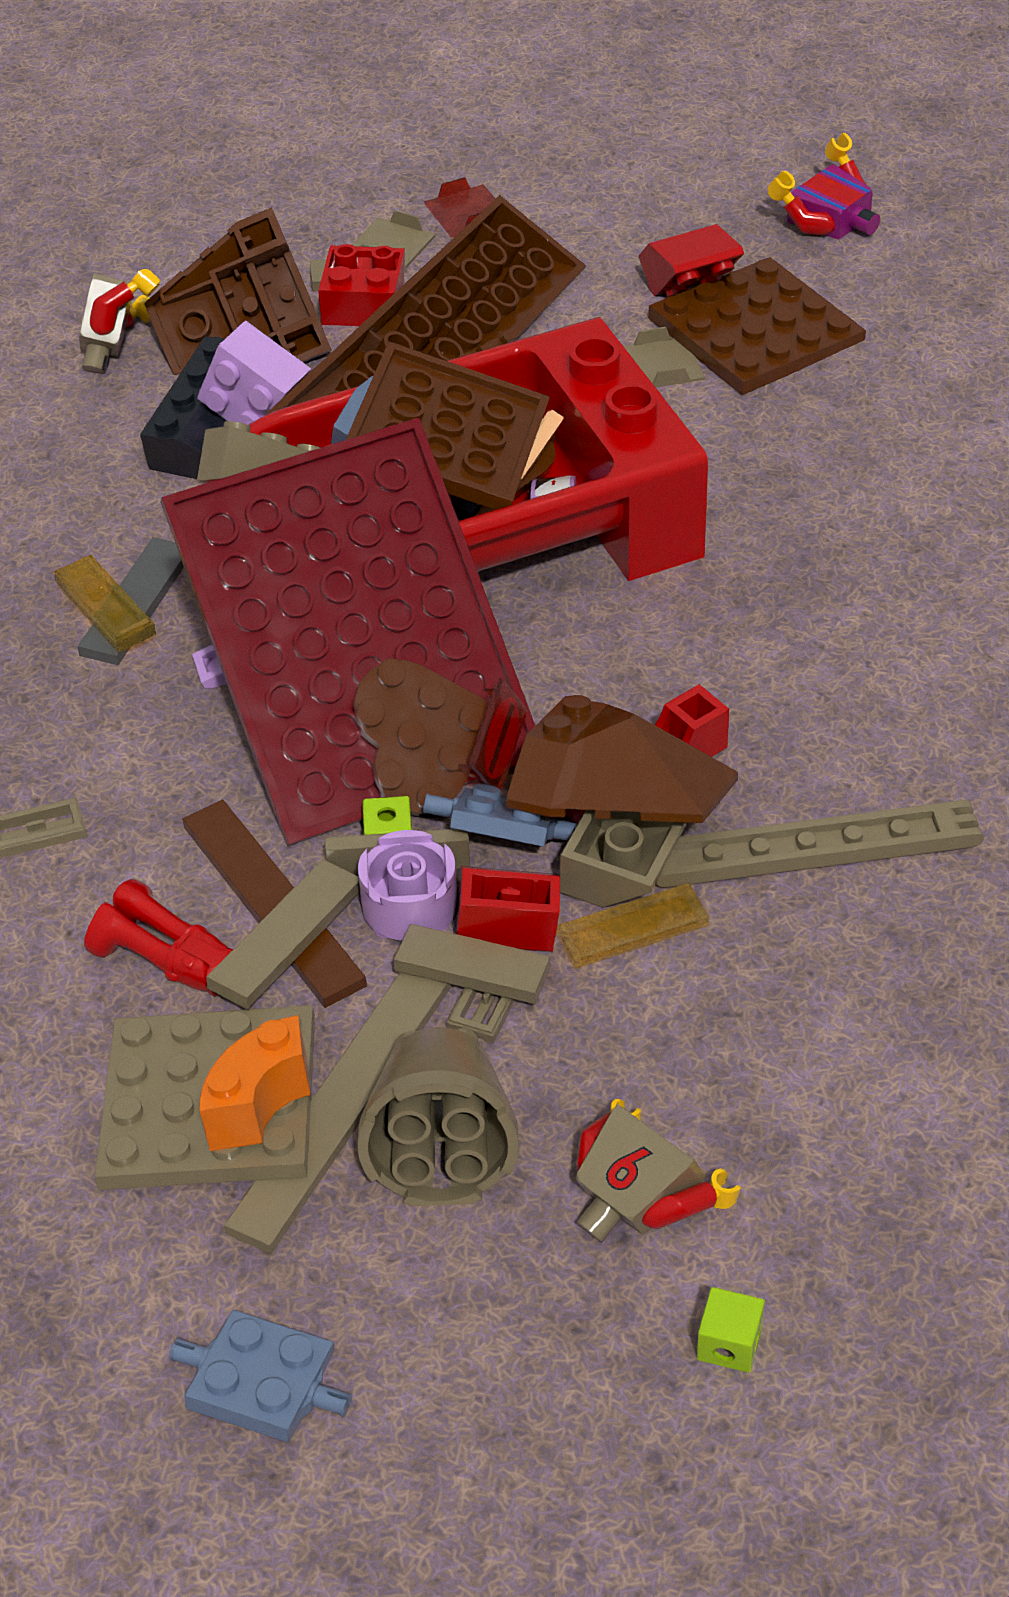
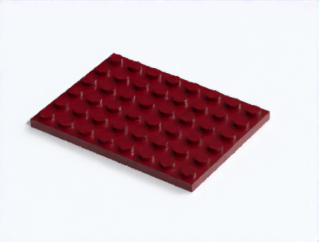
[160,417,536,846]

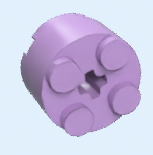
[358,830,458,941]

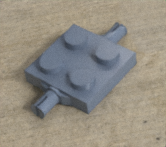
[423,784,578,846]
[169,1310,353,1443]

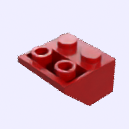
[638,224,744,297]
[318,244,405,326]
[456,866,560,952]

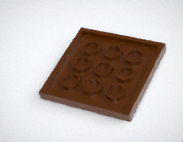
[648,257,866,395]
[346,341,550,510]

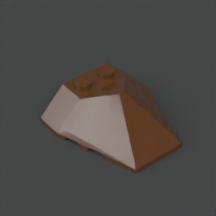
[144,207,332,375]
[506,695,738,823]

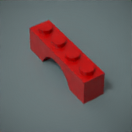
[566,684,729,824]

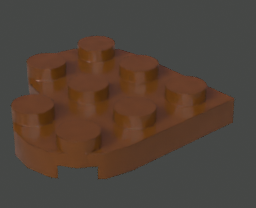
[352,658,498,816]

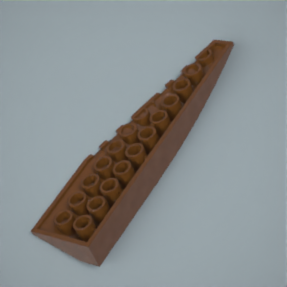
[264,195,586,416]

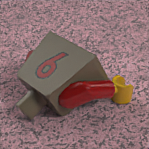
[79,269,160,374]
[576,1099,741,1243]

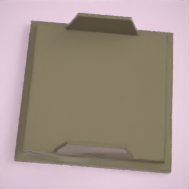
[352,210,436,269]
[624,327,705,388]

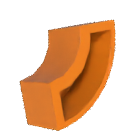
[200,1015,311,1151]

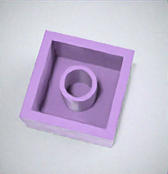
[197,320,311,425]

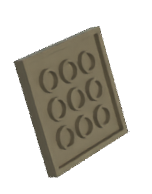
[94,1005,315,1190]

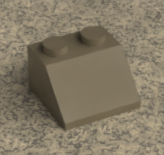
[560,810,686,907]

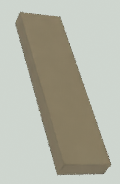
[207,859,360,1010]

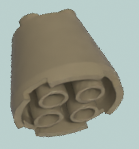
[358,1027,519,1206]

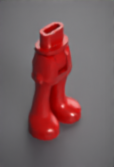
[84,879,233,997]

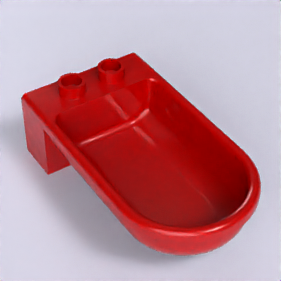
[248,317,708,582]

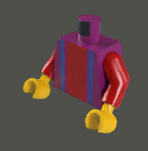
[768,133,880,240]

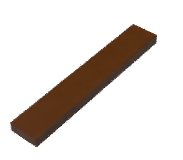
[182,799,367,1008]

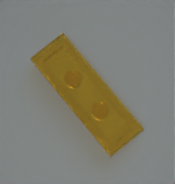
[53,554,156,652]
[556,883,709,969]

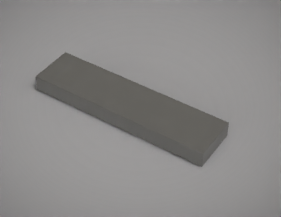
[77,537,184,665]

